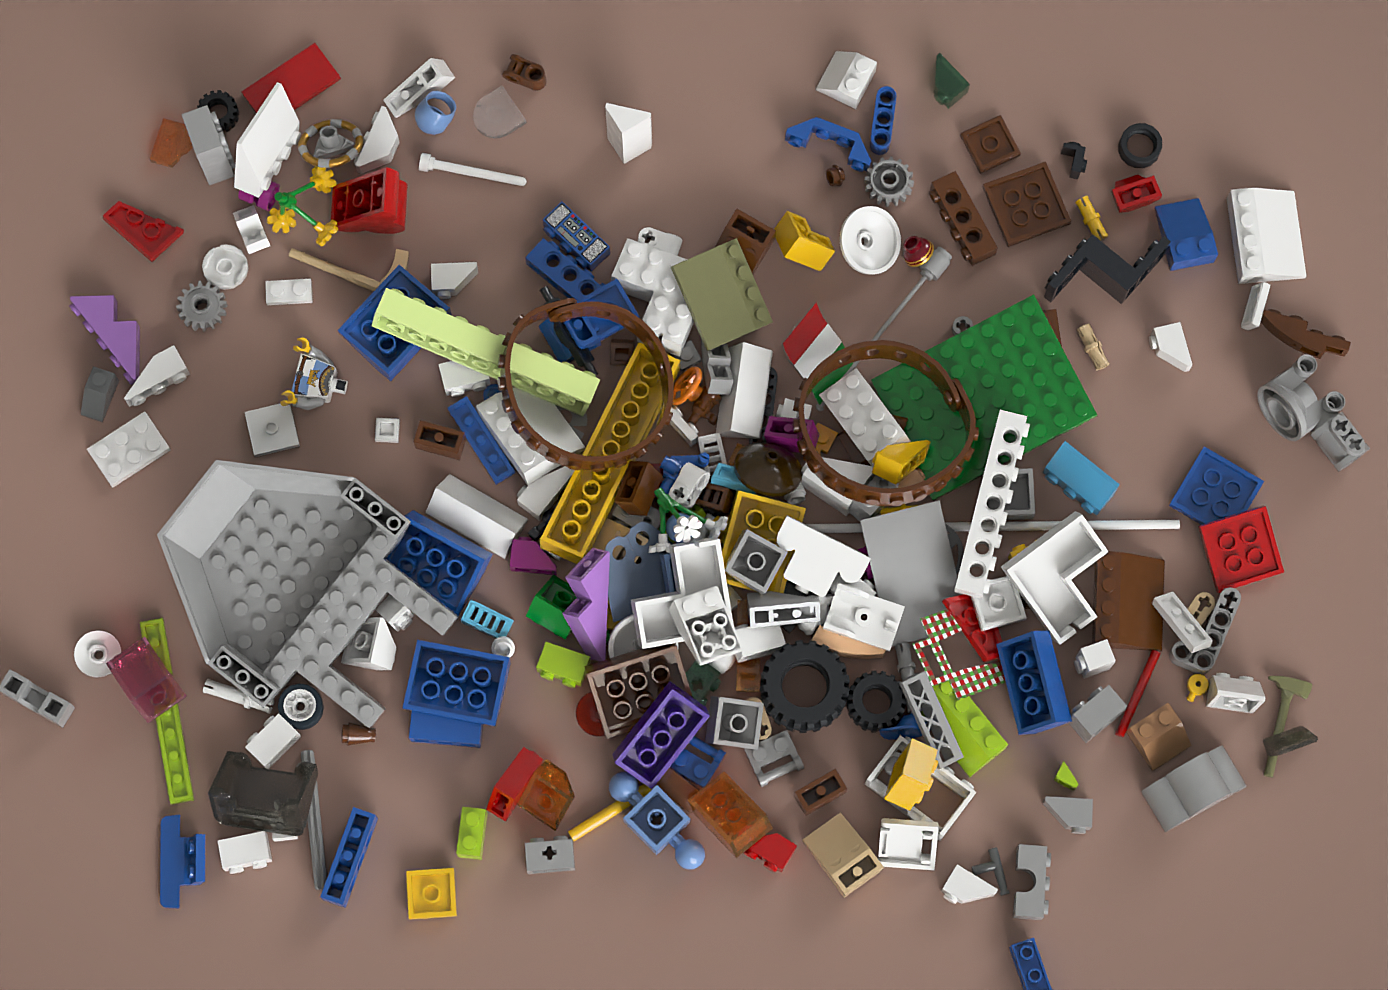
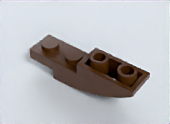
[1260,309,1351,359]

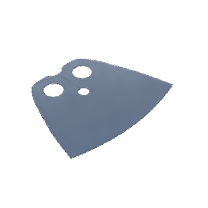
[605,522,673,622]

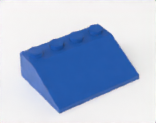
[337,265,452,381]
[386,510,493,619]
[403,640,511,726]

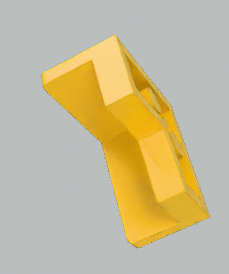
[774,211,835,271]

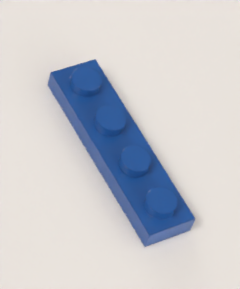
[447,396,515,485]

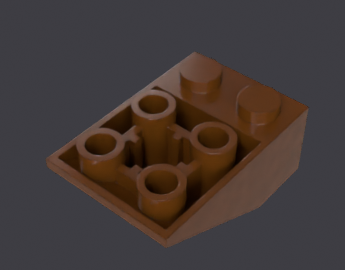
[715,209,776,274]

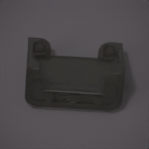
[208,751,318,836]

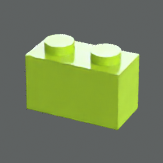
[536,642,591,688]
[456,807,488,860]

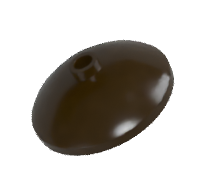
[734,442,803,496]

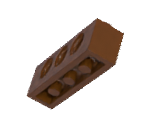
[929,171,998,266]

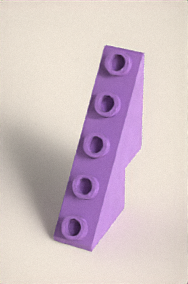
[69,295,140,385]
[562,548,610,662]

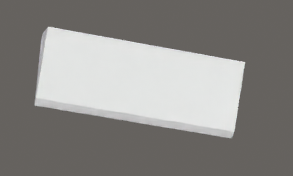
[605,103,652,164]
[716,342,773,439]
[425,474,528,559]

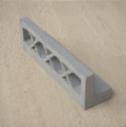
[899,671,964,769]

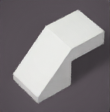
[233,205,270,254]

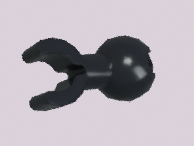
[528,510,554,541]

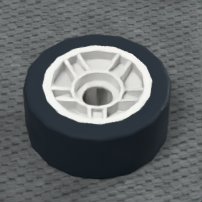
[278,684,324,730]

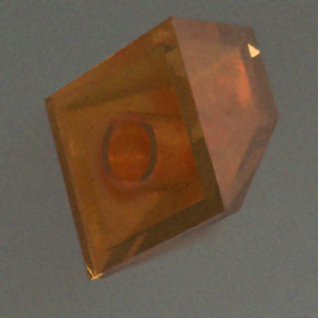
[517,759,575,831]

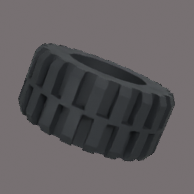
[760,640,850,733]

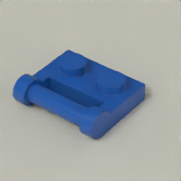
[670,736,727,789]

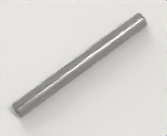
[301,750,327,890]

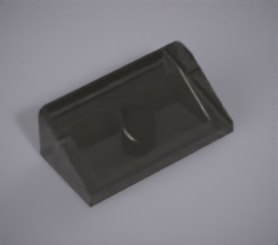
[1263,726,1318,757]

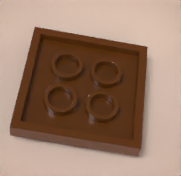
[982,161,1071,247]

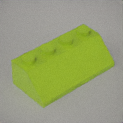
[920,681,1008,778]

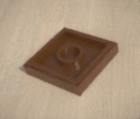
[960,115,1021,174]

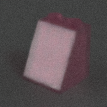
[106,637,187,723]

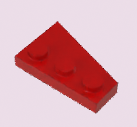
[103,201,184,262]
[942,594,1003,662]

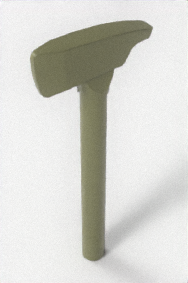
[1264,676,1312,778]

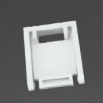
[878,818,939,870]

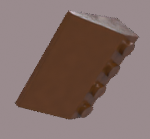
[1092,551,1165,651]
[584,643,692,739]

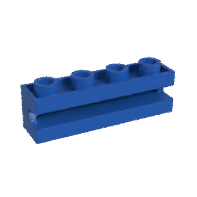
[1009,938,1052,990]

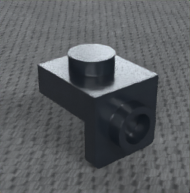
[1061,142,1087,179]

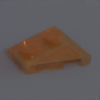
[150,118,192,168]

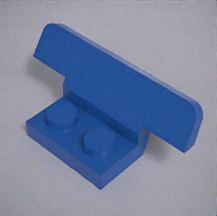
[160,814,205,909]

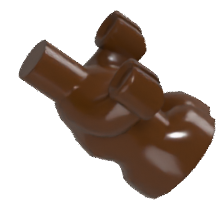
[688,386,722,425]

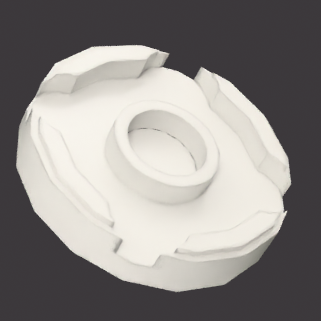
[202,244,248,290]

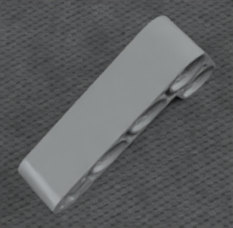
[1169,587,1241,675]

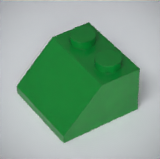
[526,575,577,640]

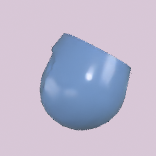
[415,91,456,135]

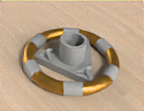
[298,119,363,168]

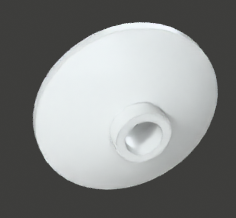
[74,631,122,677]

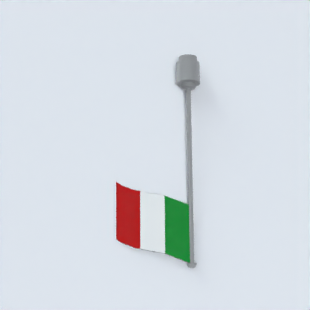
[782,247,952,411]

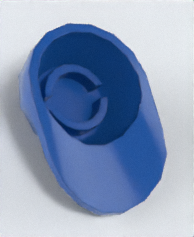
[879,713,931,740]

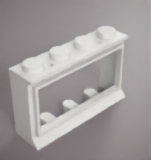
[865,735,976,841]

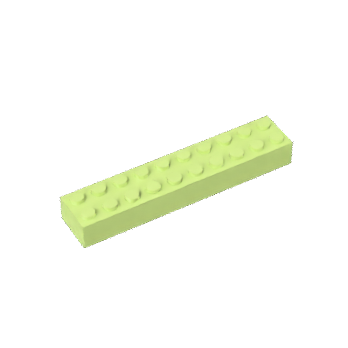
[372,288,600,416]

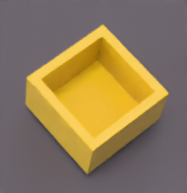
[884,738,938,811]

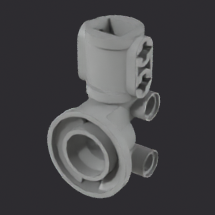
[1257,354,1370,472]

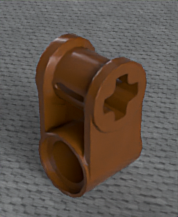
[502,54,547,91]

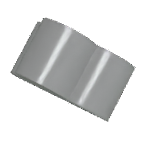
[1141,745,1247,833]

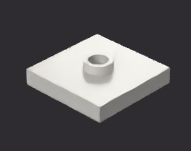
[245,404,300,457]
[971,576,1027,631]

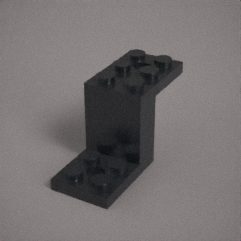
[1044,234,1171,304]

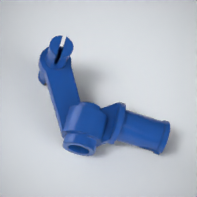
[655,453,710,499]

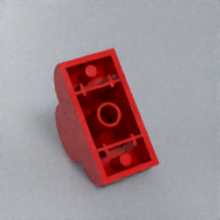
[331,167,408,234]

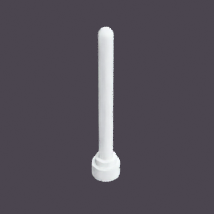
[419,153,527,186]

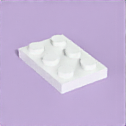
[87,412,171,488]

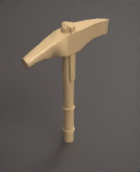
[289,248,409,292]

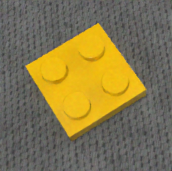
[406,868,457,920]

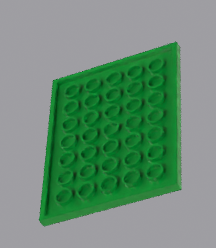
[871,294,1098,501]

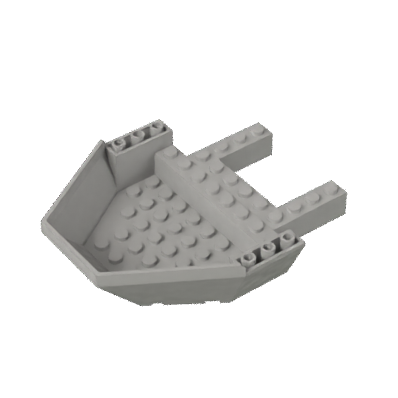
[157,460,459,728]

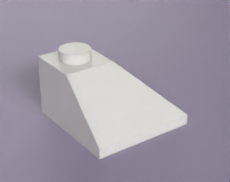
[341,617,397,670]

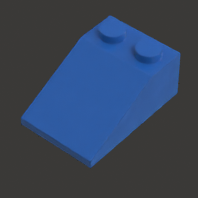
[1154,198,1218,271]

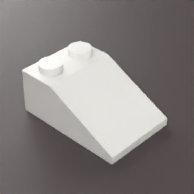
[1206,673,1265,713]

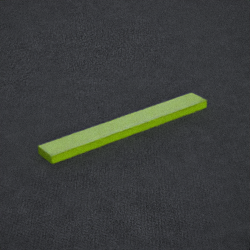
[139,618,194,805]

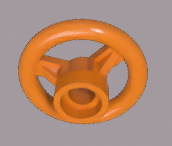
[672,367,703,405]

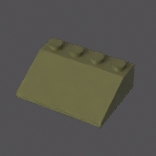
[671,238,773,351]

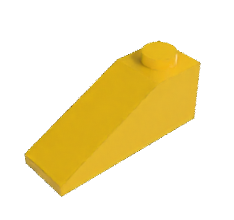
[872,440,931,485]

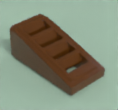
[681,483,734,514]

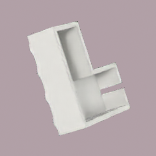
[611,238,694,357]
[1001,511,1108,645]
[631,537,734,649]

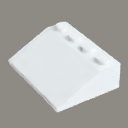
[234,82,301,198]
[1227,188,1306,284]
[476,388,586,485]

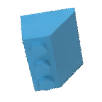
[1043,441,1120,516]

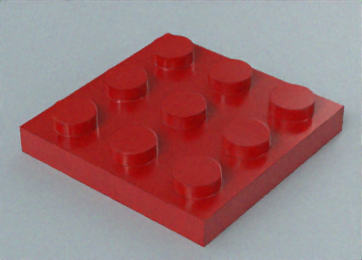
[1198,505,1284,593]

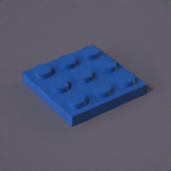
[1169,446,1264,525]

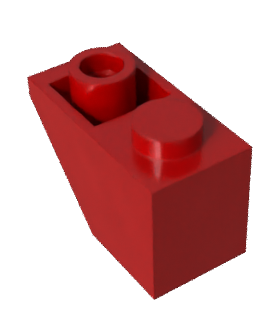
[741,833,797,873]

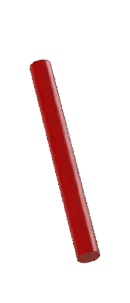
[1115,650,1161,738]

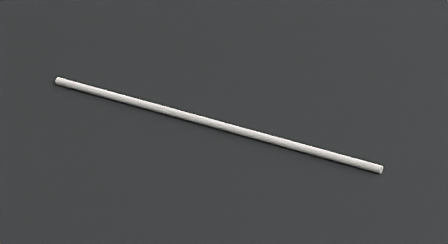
[806,520,1180,533]

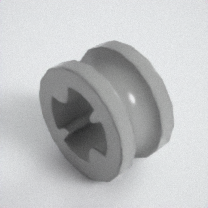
[952,316,973,336]

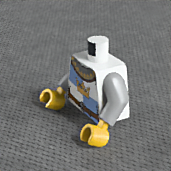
[280,338,348,410]

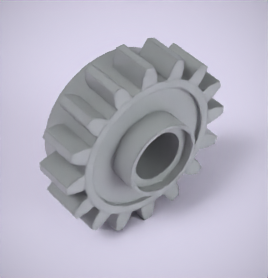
[864,157,914,207]
[176,281,228,332]

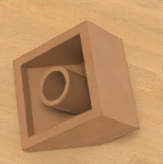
[1126,703,1192,771]

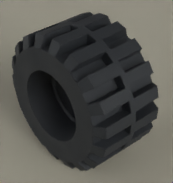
[846,670,907,733]

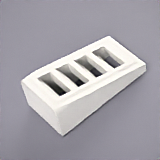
[697,433,727,476]

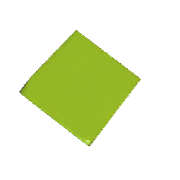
[1053,761,1078,791]

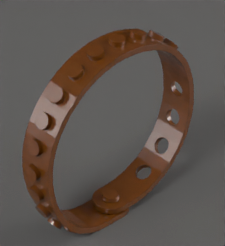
[498,298,674,472]
[792,340,979,506]

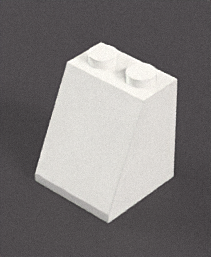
[801,457,874,516]

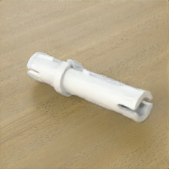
[203,678,274,714]

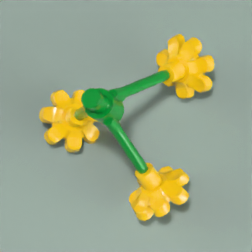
[266,166,338,246]

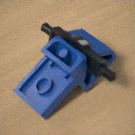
[539,278,640,376]

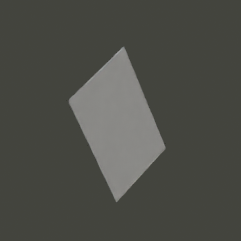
[860,500,961,647]

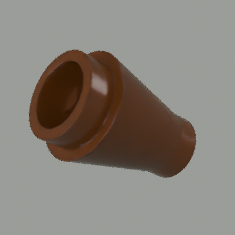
[342,722,376,746]

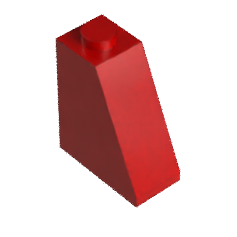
[486,747,543,822]

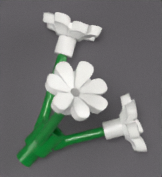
[648,488,729,553]

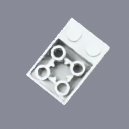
[669,586,744,666]

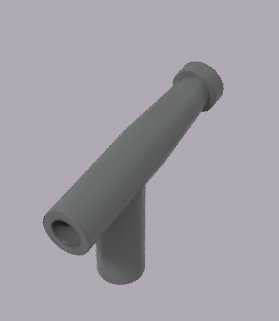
[971,847,1010,896]

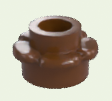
[826,165,845,186]

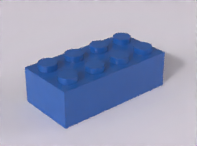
[996,631,1072,735]

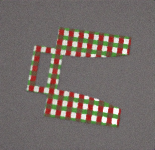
[913,609,1006,700]

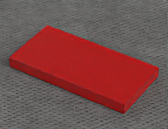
[241,43,341,113]

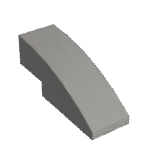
[701,339,734,395]

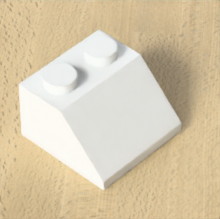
[816,51,877,109]

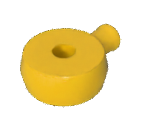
[1186,674,1209,702]

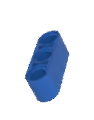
[870,86,897,155]

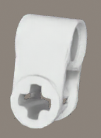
[638,227,683,256]
[669,462,710,509]

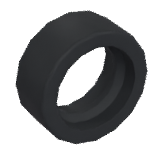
[1118,123,1162,168]

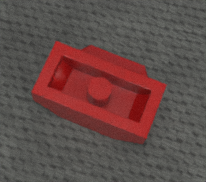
[1111,174,1162,213]

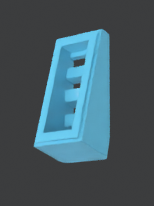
[461,600,514,638]

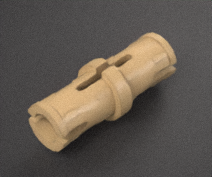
[1077,324,1109,371]

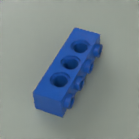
[525,238,605,300]
[320,807,378,908]

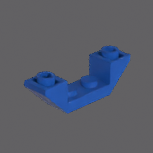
[785,117,871,172]

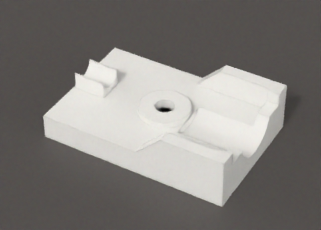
[823,583,905,652]

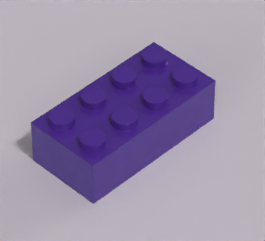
[612,681,710,789]

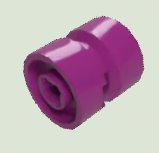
[238,181,280,211]

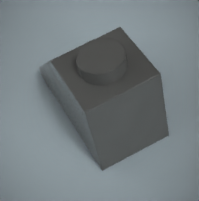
[81,366,119,422]

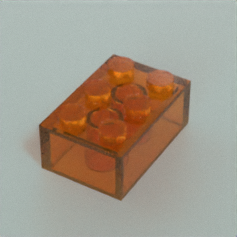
[688,771,773,858]

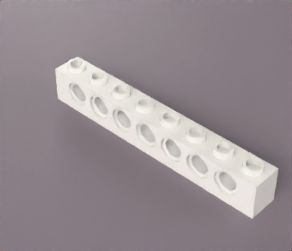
[955,410,1030,599]

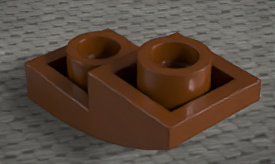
[655,767,705,813]

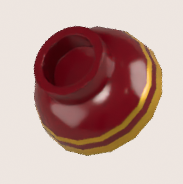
[903,236,934,267]

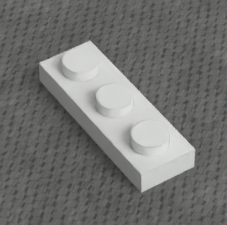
[1152,592,1213,653]

